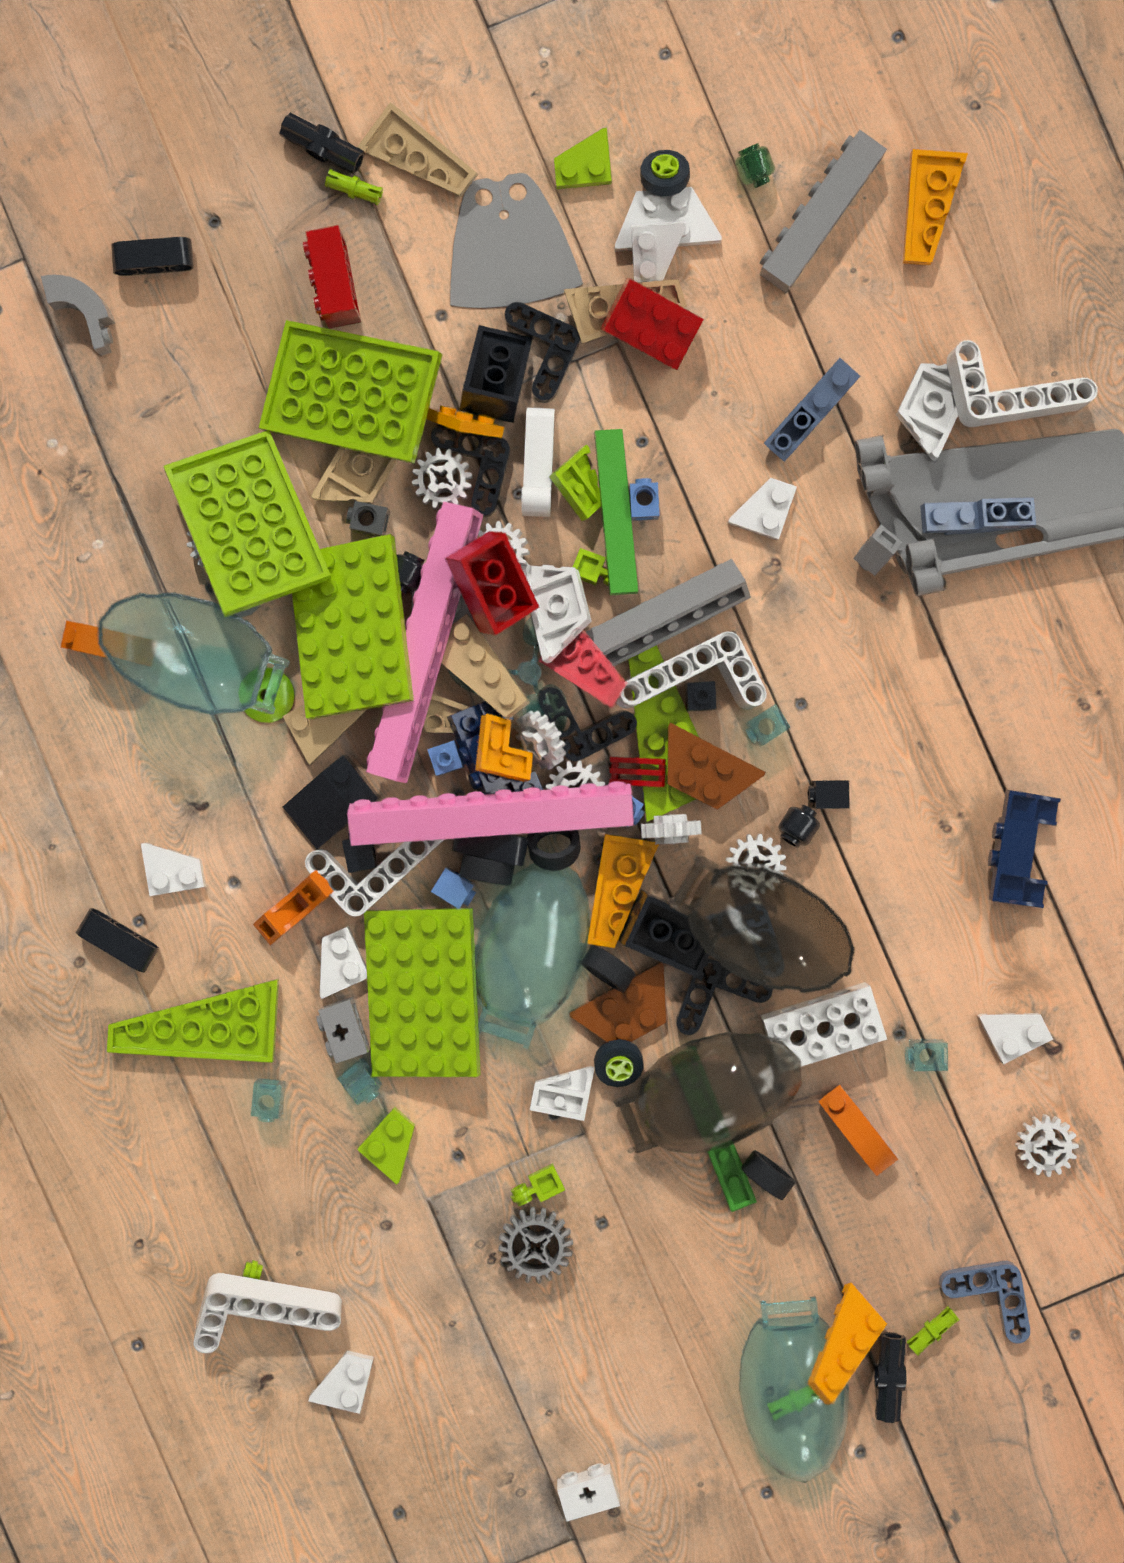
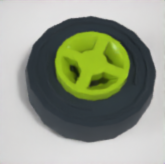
[640,150,690,197]
[594,1039,644,1087]

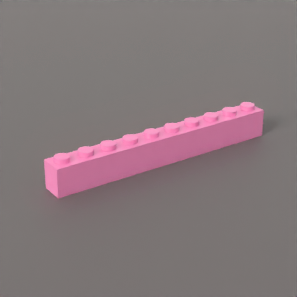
[366,501,483,783]
[347,782,634,846]

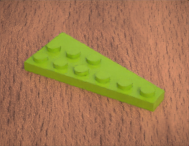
[628,645,699,822]
[107,979,279,1063]

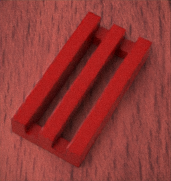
[609,756,666,787]

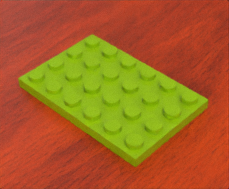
[258,320,443,464]
[163,430,331,618]
[292,534,414,719]
[364,908,481,1077]

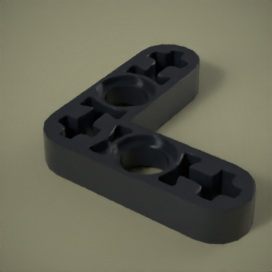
[505,302,580,403]
[431,424,510,517]
[537,686,637,761]
[676,957,773,1035]

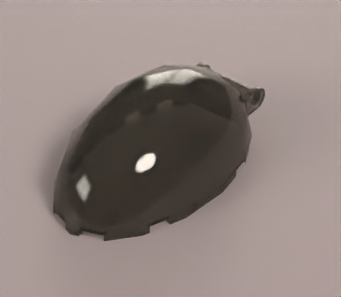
[668,854,855,993]
[614,1032,802,1154]

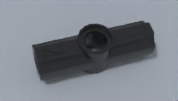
[279,112,365,175]
[874,1332,907,1423]

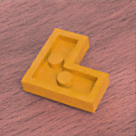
[426,405,504,438]
[476,714,533,782]

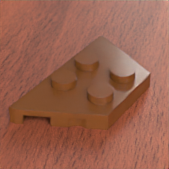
[667,723,766,810]
[569,962,666,1042]

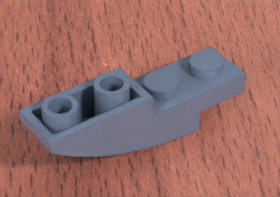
[764,358,861,462]
[920,498,1036,535]

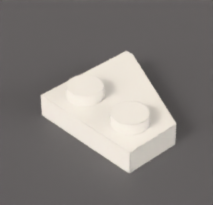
[631,222,686,283]
[728,478,797,541]
[141,843,206,896]
[320,926,367,999]
[977,1013,1053,1064]
[530,1066,594,1121]
[308,1350,374,1414]

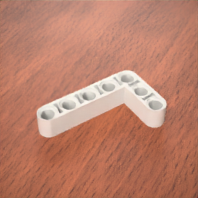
[947,340,1098,427]
[616,631,767,710]
[305,839,445,916]
[193,1273,342,1353]

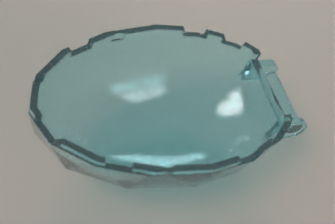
[98,593,290,715]
[475,863,590,1049]
[739,1296,849,1483]

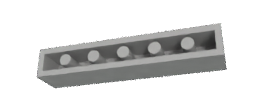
[759,130,887,294]
[586,559,751,666]

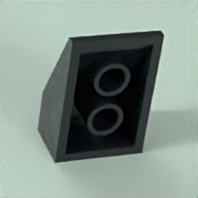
[459,325,533,423]
[282,755,381,849]
[618,889,722,978]

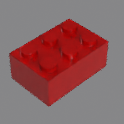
[303,225,361,329]
[600,278,704,370]
[445,531,540,635]

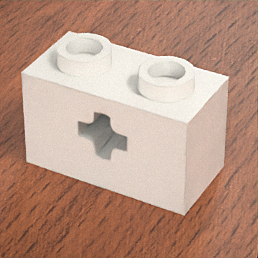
[557,1463,620,1521]

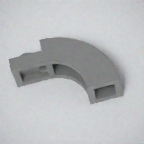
[41,275,115,355]

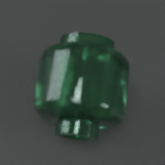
[735,143,775,188]

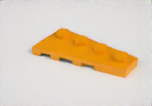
[903,149,968,265]
[587,834,659,948]
[807,1282,887,1405]

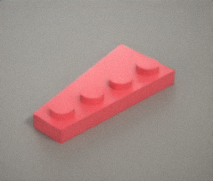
[539,629,627,708]

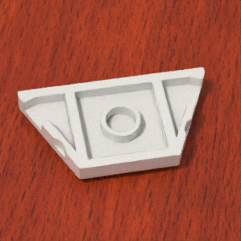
[615,187,722,252]
[896,363,972,461]
[521,564,592,664]

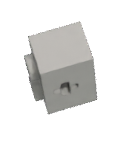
[316,997,371,1063]

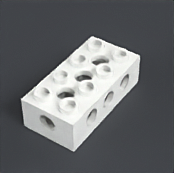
[760,982,887,1073]

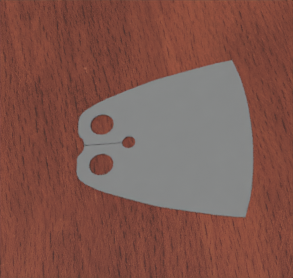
[450,173,583,308]

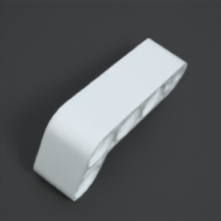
[522,408,555,517]

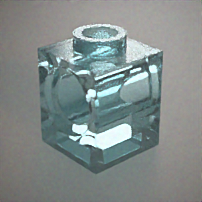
[745,704,791,746]
[905,1039,948,1071]
[337,1057,383,1105]
[251,1078,286,1122]

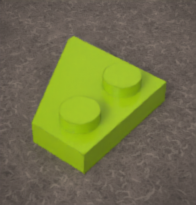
[554,128,612,189]
[549,445,601,521]
[357,1107,415,1185]

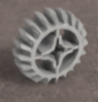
[498,1207,573,1284]

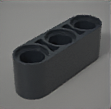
[111,237,193,276]
[452,834,529,866]
[76,908,159,973]

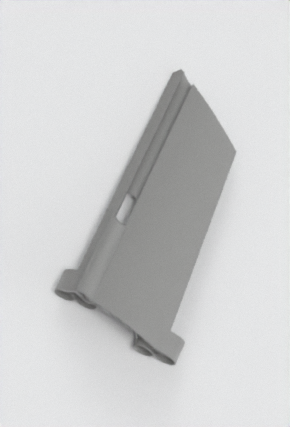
[855,429,1124,596]

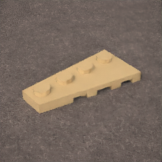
[357,102,478,197]

